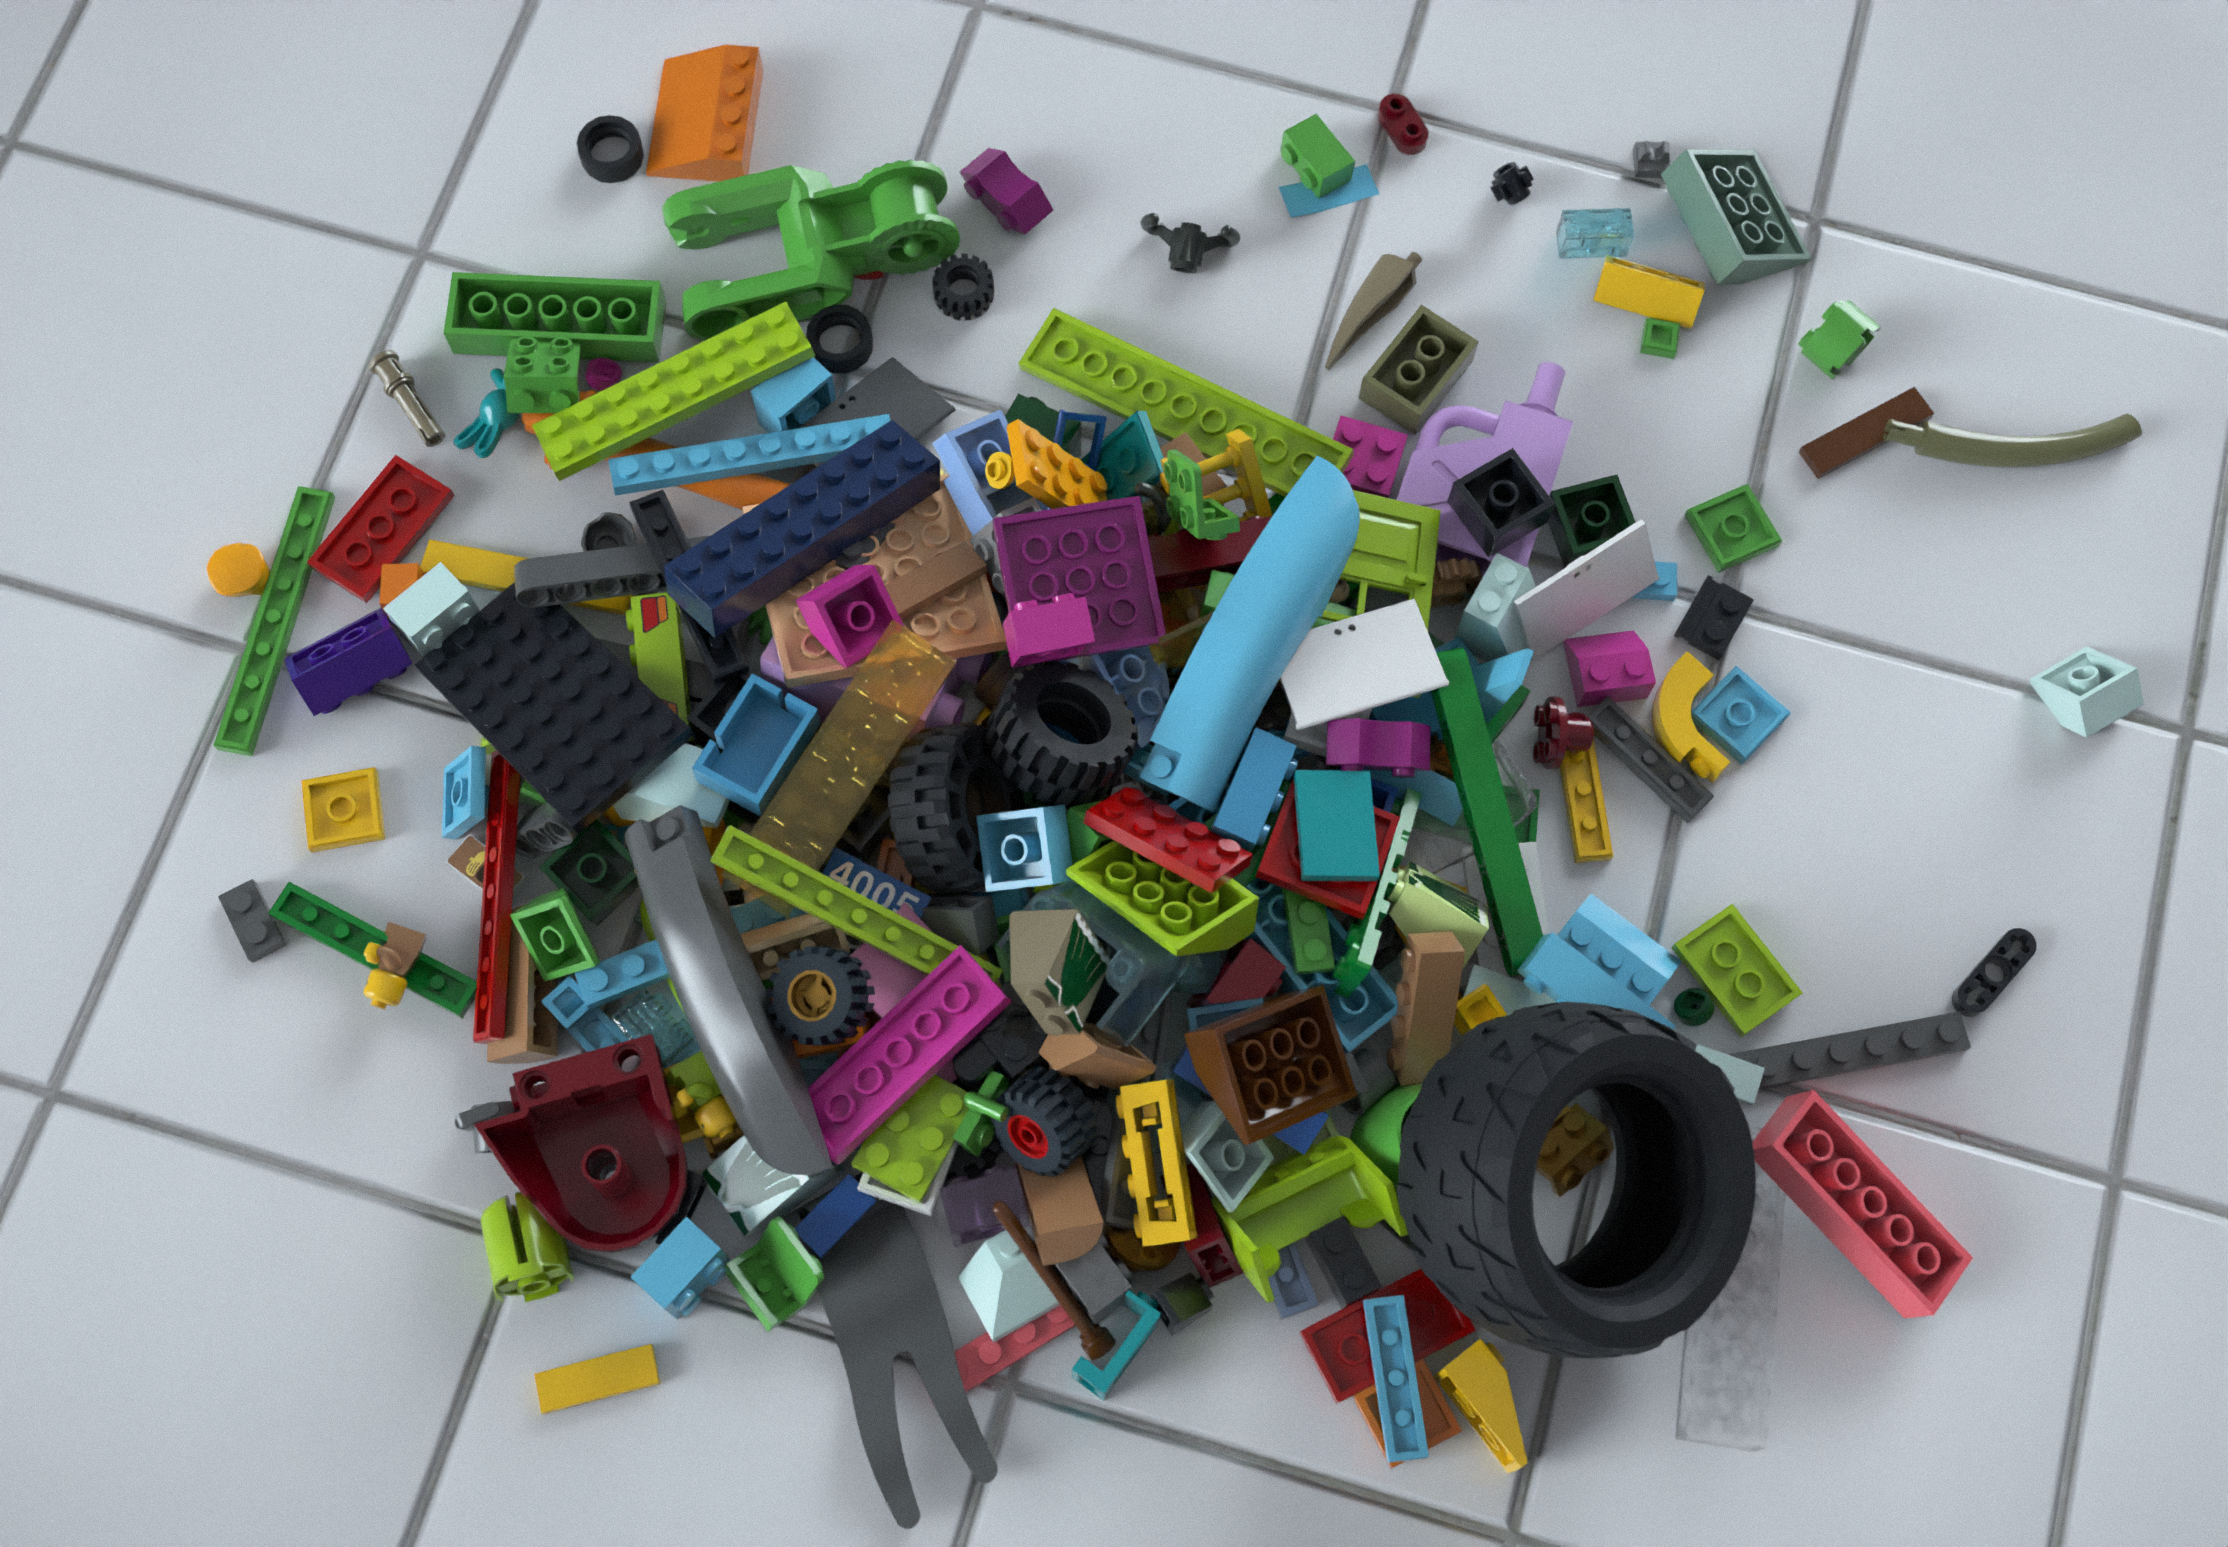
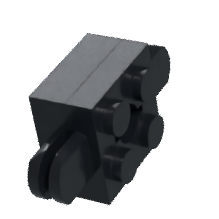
[953,980,1048,1084]

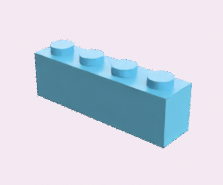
[1517,932,1676,1030]

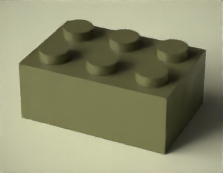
[1358,304,1479,435]

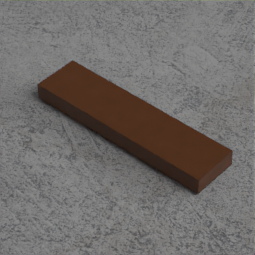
[1799,387,1935,479]

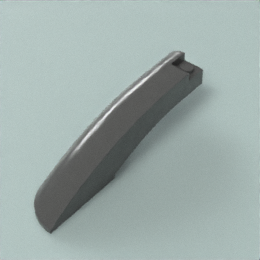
[625,805,833,1176]

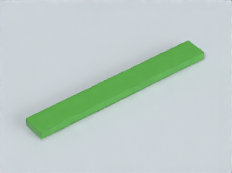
[213,486,336,756]

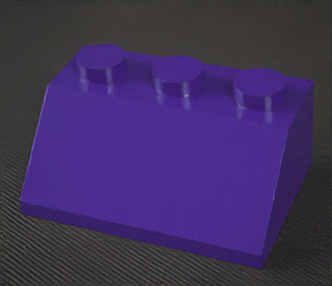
[284,607,413,716]

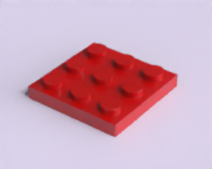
[1255,779,1400,919]

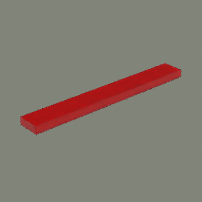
[473,751,520,1044]

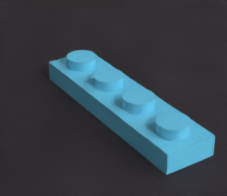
[1363,1295,1429,1463]

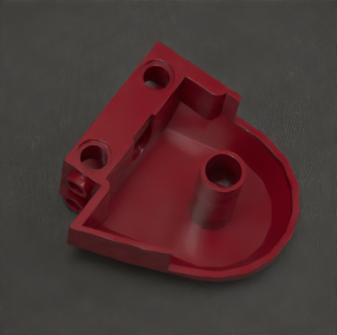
[474,1034,688,1253]

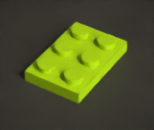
[1671,904,1803,1038]
[851,1075,969,1204]

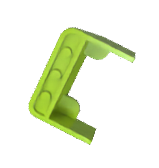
[1211,1136,1408,1303]

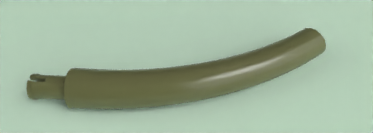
[1883,414,2142,467]

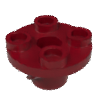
[1533,696,1594,770]

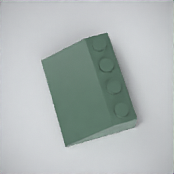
[1661,149,1812,285]

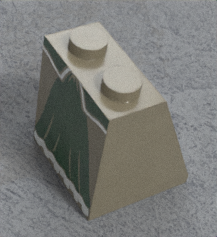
[1010,909,1111,1036]

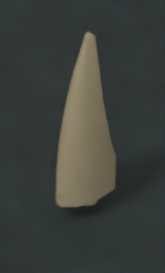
[1325,252,1422,370]

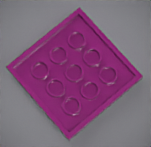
[992,496,1167,667]

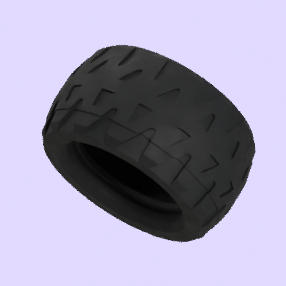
[1397,1002,1756,1358]

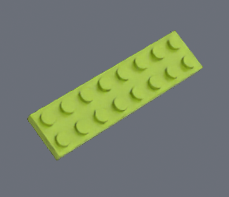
[532,302,815,481]

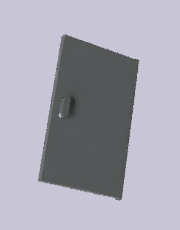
[799,357,956,467]

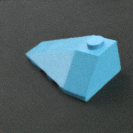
[1471,648,1534,723]

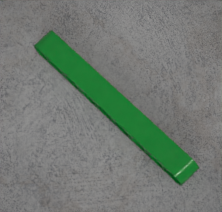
[1431,647,1543,977]

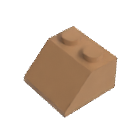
[1038,1021,1157,1090]

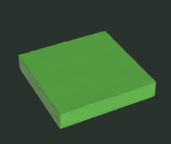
[1684,483,1782,573]

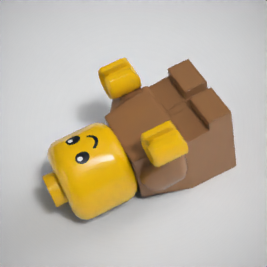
[363,922,427,1010]

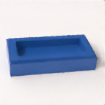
[794,1174,877,1259]

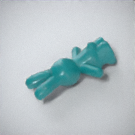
[453,368,520,458]

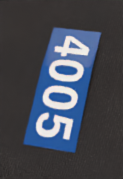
[822,848,931,918]

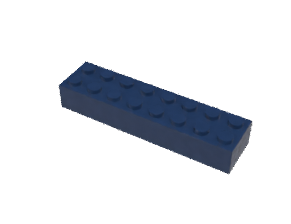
[664,420,940,638]

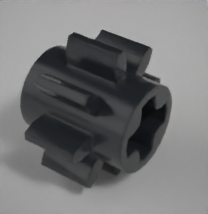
[1490,162,1534,205]

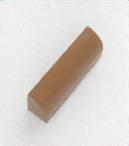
[487,904,558,1064]
[1014,1156,1103,1266]

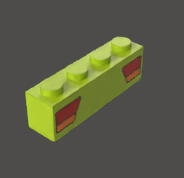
[626,592,694,742]

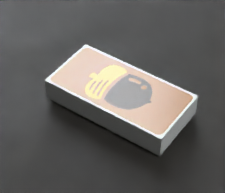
[445,834,528,897]

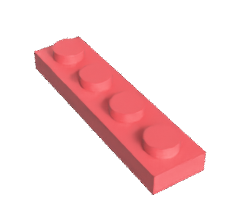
[954,1305,1076,1393]

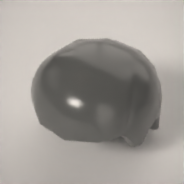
[581,512,637,552]

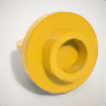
[985,452,1015,489]

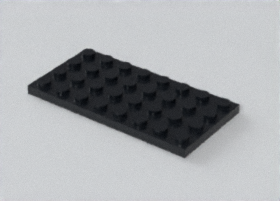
[414,582,695,835]

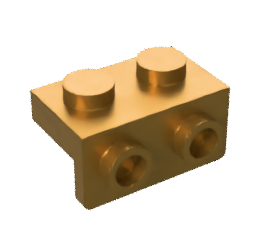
[1536,1103,1614,1197]

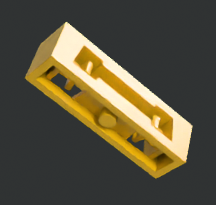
[1116,1079,1197,1247]

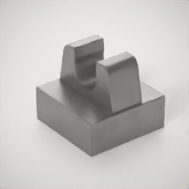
[1633,141,1671,178]

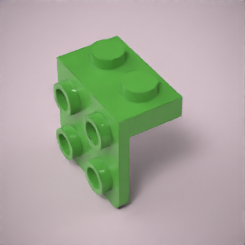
[504,336,581,413]
[1164,449,1240,540]
[724,1216,824,1332]

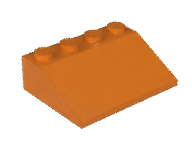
[646,44,763,182]

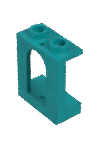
[1072,1290,1161,1401]

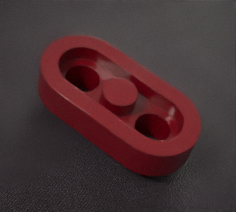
[1378,94,1429,155]

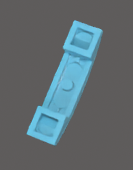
[541,976,629,1052]

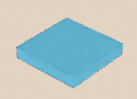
[1691,666,1791,764]

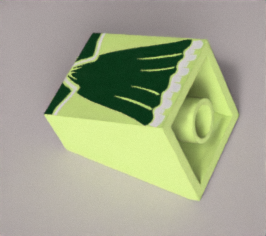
[1387,860,1489,970]

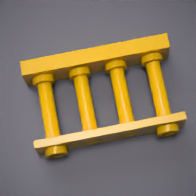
[1160,429,1272,593]

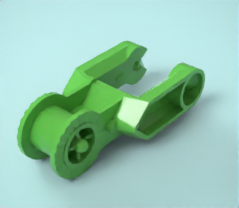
[662,159,960,340]

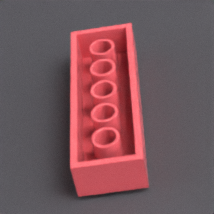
[1752,1090,1973,1318]

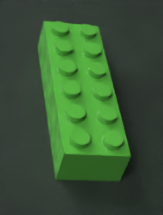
[444,272,666,362]

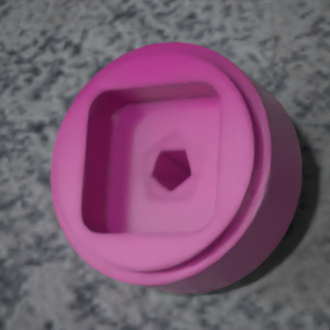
[585,358,622,391]

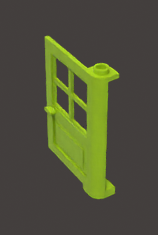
[1278,475,1441,698]

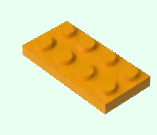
[1006,419,1107,509]

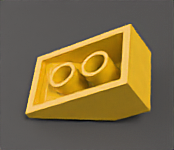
[1433,1338,1528,1474]

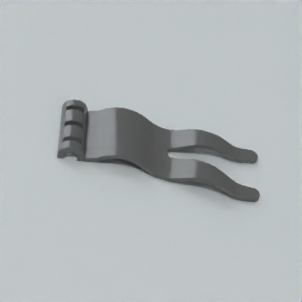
[782,1172,998,1529]

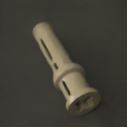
[369,350,446,447]

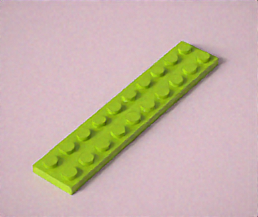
[1018,308,1354,497]

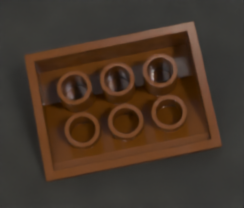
[1184,985,1357,1145]

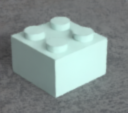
[383,562,479,658]

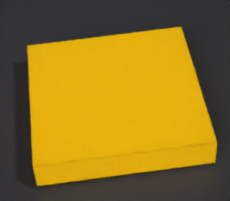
[301,767,386,853]

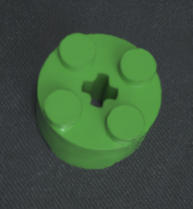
[1798,300,1881,380]

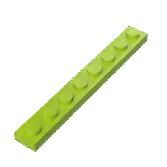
[710,825,1002,983]

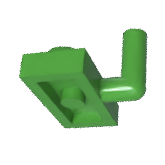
[953,1070,1012,1157]

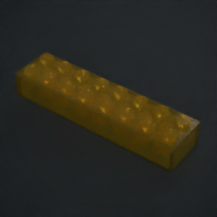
[722,620,957,920]

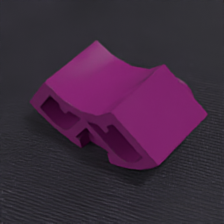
[959,148,1054,235]
[1326,718,1431,778]

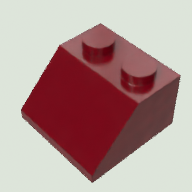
[1186,938,1286,1008]

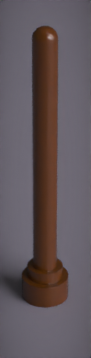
[992,1201,1116,1360]

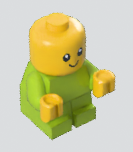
[666,1051,737,1139]

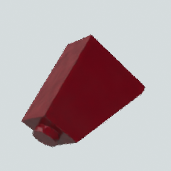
[1160,1163,1243,1288]

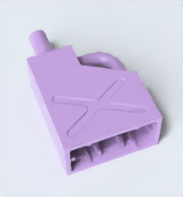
[1396,362,1573,577]

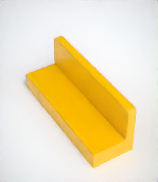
[1594,254,1705,328]

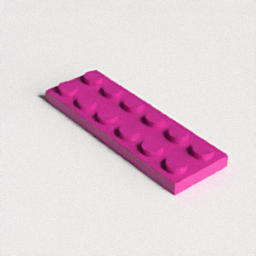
[808,945,1012,1165]

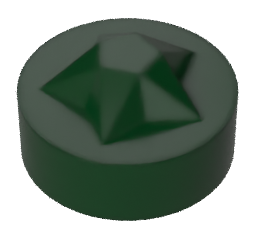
[1674,988,1714,1026]

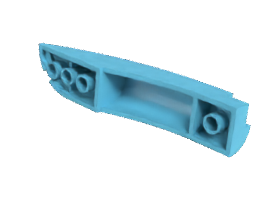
[1139,456,1360,812]

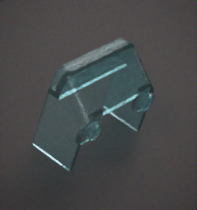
[996,880,1191,1047]

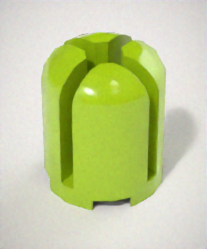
[480,1192,574,1303]

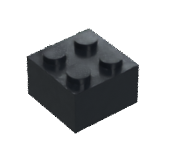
[1447,448,1555,557]

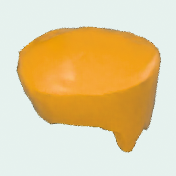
[206,542,270,597]

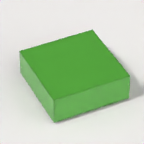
[1640,318,1680,359]

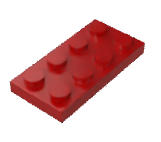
[307,455,455,604]
[1083,786,1253,893]
[1299,1268,1476,1404]

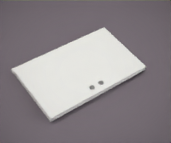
[1513,519,1659,660]
[1280,599,1449,730]

